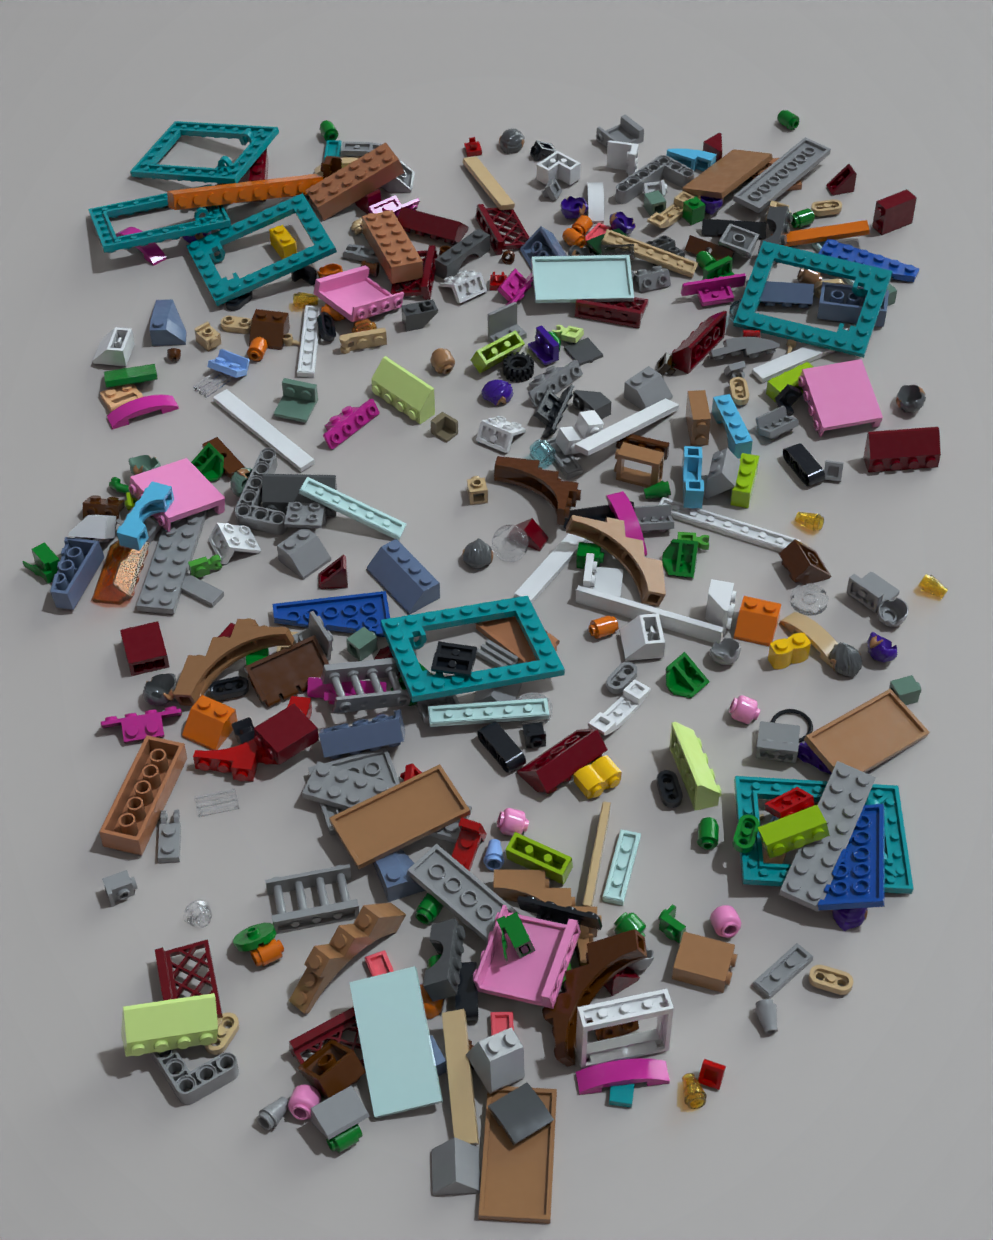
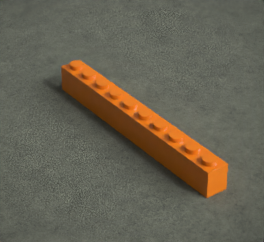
[167,174,323,210]

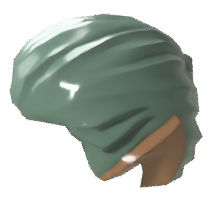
[129,455,161,475]
[230,467,252,497]

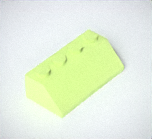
[371,356,435,424]
[669,722,722,811]
[121,993,218,1057]

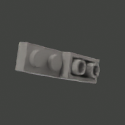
[709,337,780,361]

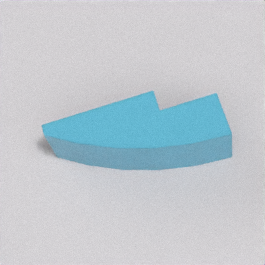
[666,149,717,171]

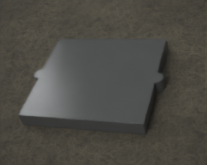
[564,338,603,366]

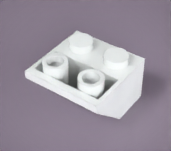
[93,327,135,366]
[69,515,116,542]
[705,579,737,636]
[619,613,665,661]

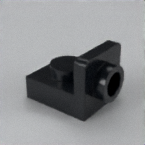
[530,140,556,161]
[774,384,802,415]
[231,717,255,744]
[523,723,546,749]

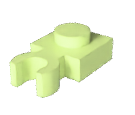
[552,325,584,343]

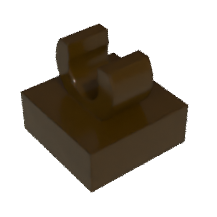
[656,352,676,376]

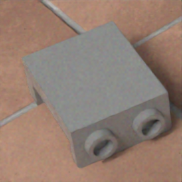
[596,114,644,148]

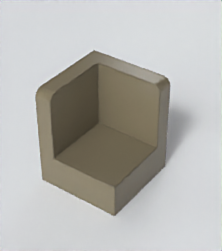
[431,412,458,442]

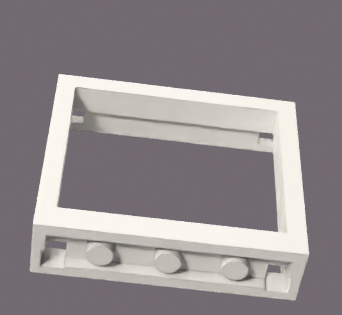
[575,989,674,1069]

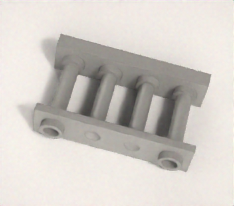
[321,658,411,714]
[265,864,359,934]

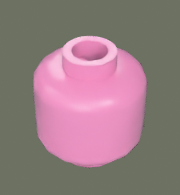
[729,695,760,724]
[497,808,529,836]
[710,905,741,938]
[288,1085,321,1120]

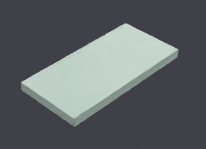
[531,255,634,303]
[349,966,443,1118]

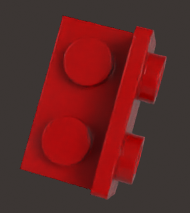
[764,787,814,819]

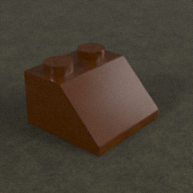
[249,309,290,350]
[779,539,832,585]
[297,1039,366,1099]

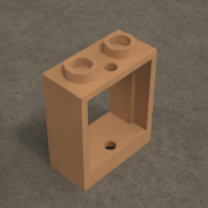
[614,442,664,488]

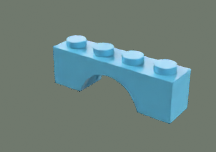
[712,394,753,458]
[682,446,704,509]
[117,481,174,551]

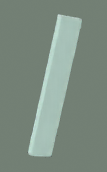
[299,477,407,541]
[428,698,550,727]

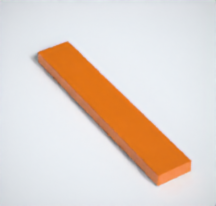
[771,220,870,247]

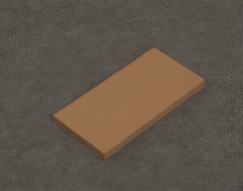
[682,149,773,199]
[804,688,930,773]
[329,764,470,870]
[478,1086,557,1224]

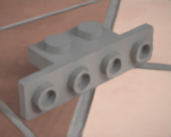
[528,360,583,407]

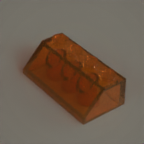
[91,540,150,605]

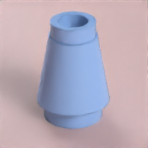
[483,839,505,871]

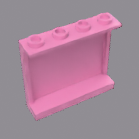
[314,265,404,322]
[798,359,883,437]
[129,458,225,532]
[473,905,581,1009]

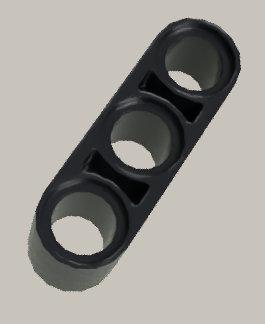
[783,443,825,486]
[477,721,526,773]
[455,962,478,1021]

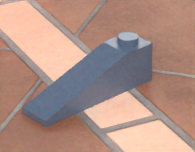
[150,299,187,346]
[373,849,426,902]

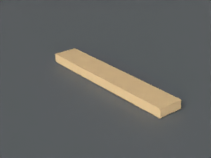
[462,157,515,210]
[601,229,698,278]
[583,801,611,907]
[442,1009,479,1145]

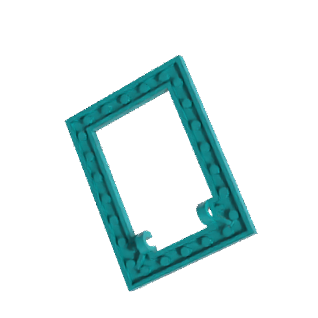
[130,121,279,184]
[88,184,231,253]
[186,193,337,306]
[733,241,893,358]
[381,595,565,702]
[734,776,914,894]

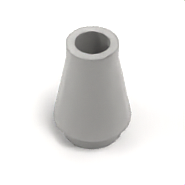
[755,999,778,1035]
[257,1097,289,1130]

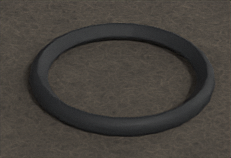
[771,709,813,742]

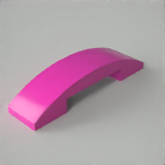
[116,227,167,266]
[107,395,179,429]
[606,491,647,556]
[576,1058,670,1095]

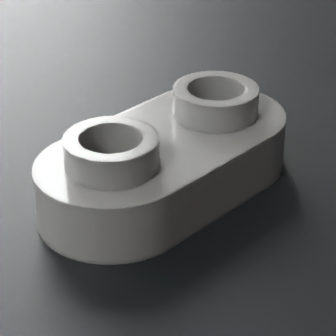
[606,662,637,694]

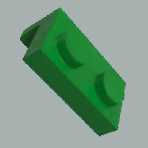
[702,256,735,280]

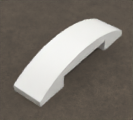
[587,182,604,224]
[588,679,651,735]

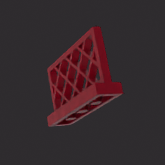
[475,204,530,255]
[390,245,438,300]
[575,297,649,328]
[155,939,223,1018]
[289,1007,364,1066]

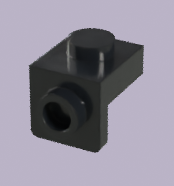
[291,265,317,286]

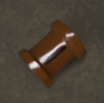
[361,260,380,277]

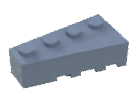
[50,537,104,610]
[319,709,406,759]

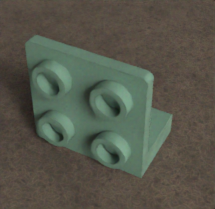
[274,378,318,423]

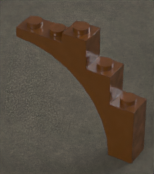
[494,456,581,525]
[542,929,647,1067]

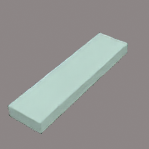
[602,829,641,906]

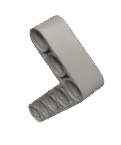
[615,155,694,204]
[235,448,288,535]
[150,1049,239,1105]

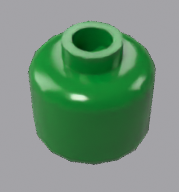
[614,912,646,937]

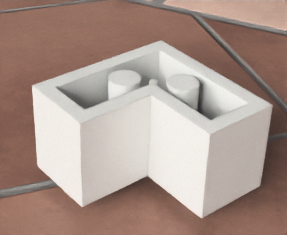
[537,151,581,185]
[555,410,604,455]

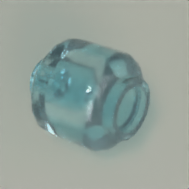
[530,439,556,466]

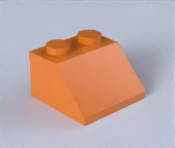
[734,596,781,646]
[182,695,237,750]

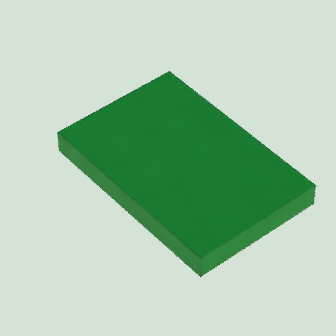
[104,364,158,388]

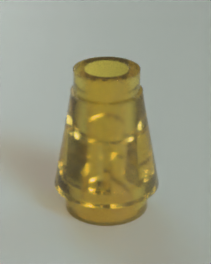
[293,292,318,308]
[795,512,824,531]
[918,574,948,598]
[682,1073,707,1109]

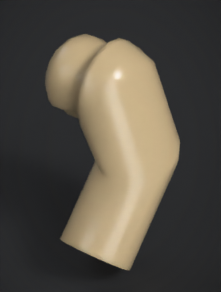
[351,217,362,235]

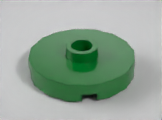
[233,923,276,952]

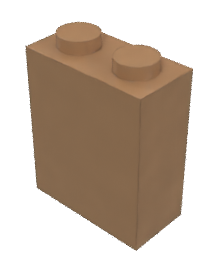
[685,390,711,446]
[672,932,738,993]

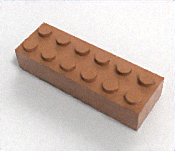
[305,142,405,220]
[362,210,423,284]
[99,735,187,855]

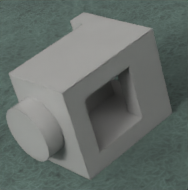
[102,870,138,907]

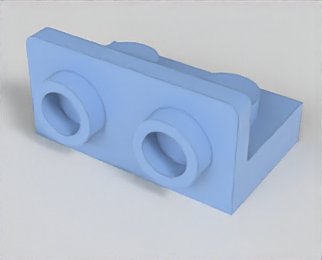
[207,349,250,378]

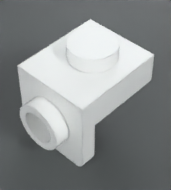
[643,180,668,197]

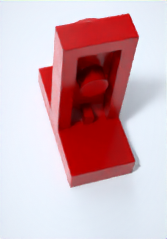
[452,817,487,871]

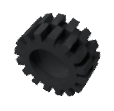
[503,352,534,383]

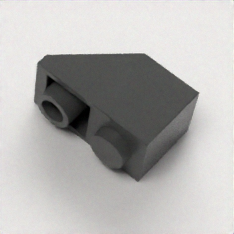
[401,299,438,332]
[573,390,612,419]

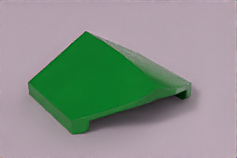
[191,443,224,482]
[662,539,698,578]
[666,652,710,698]

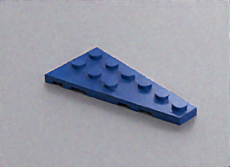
[818,239,920,282]
[272,591,390,637]
[818,804,885,911]

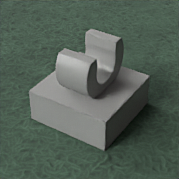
[542,178,562,201]
[724,361,746,379]
[824,460,844,481]

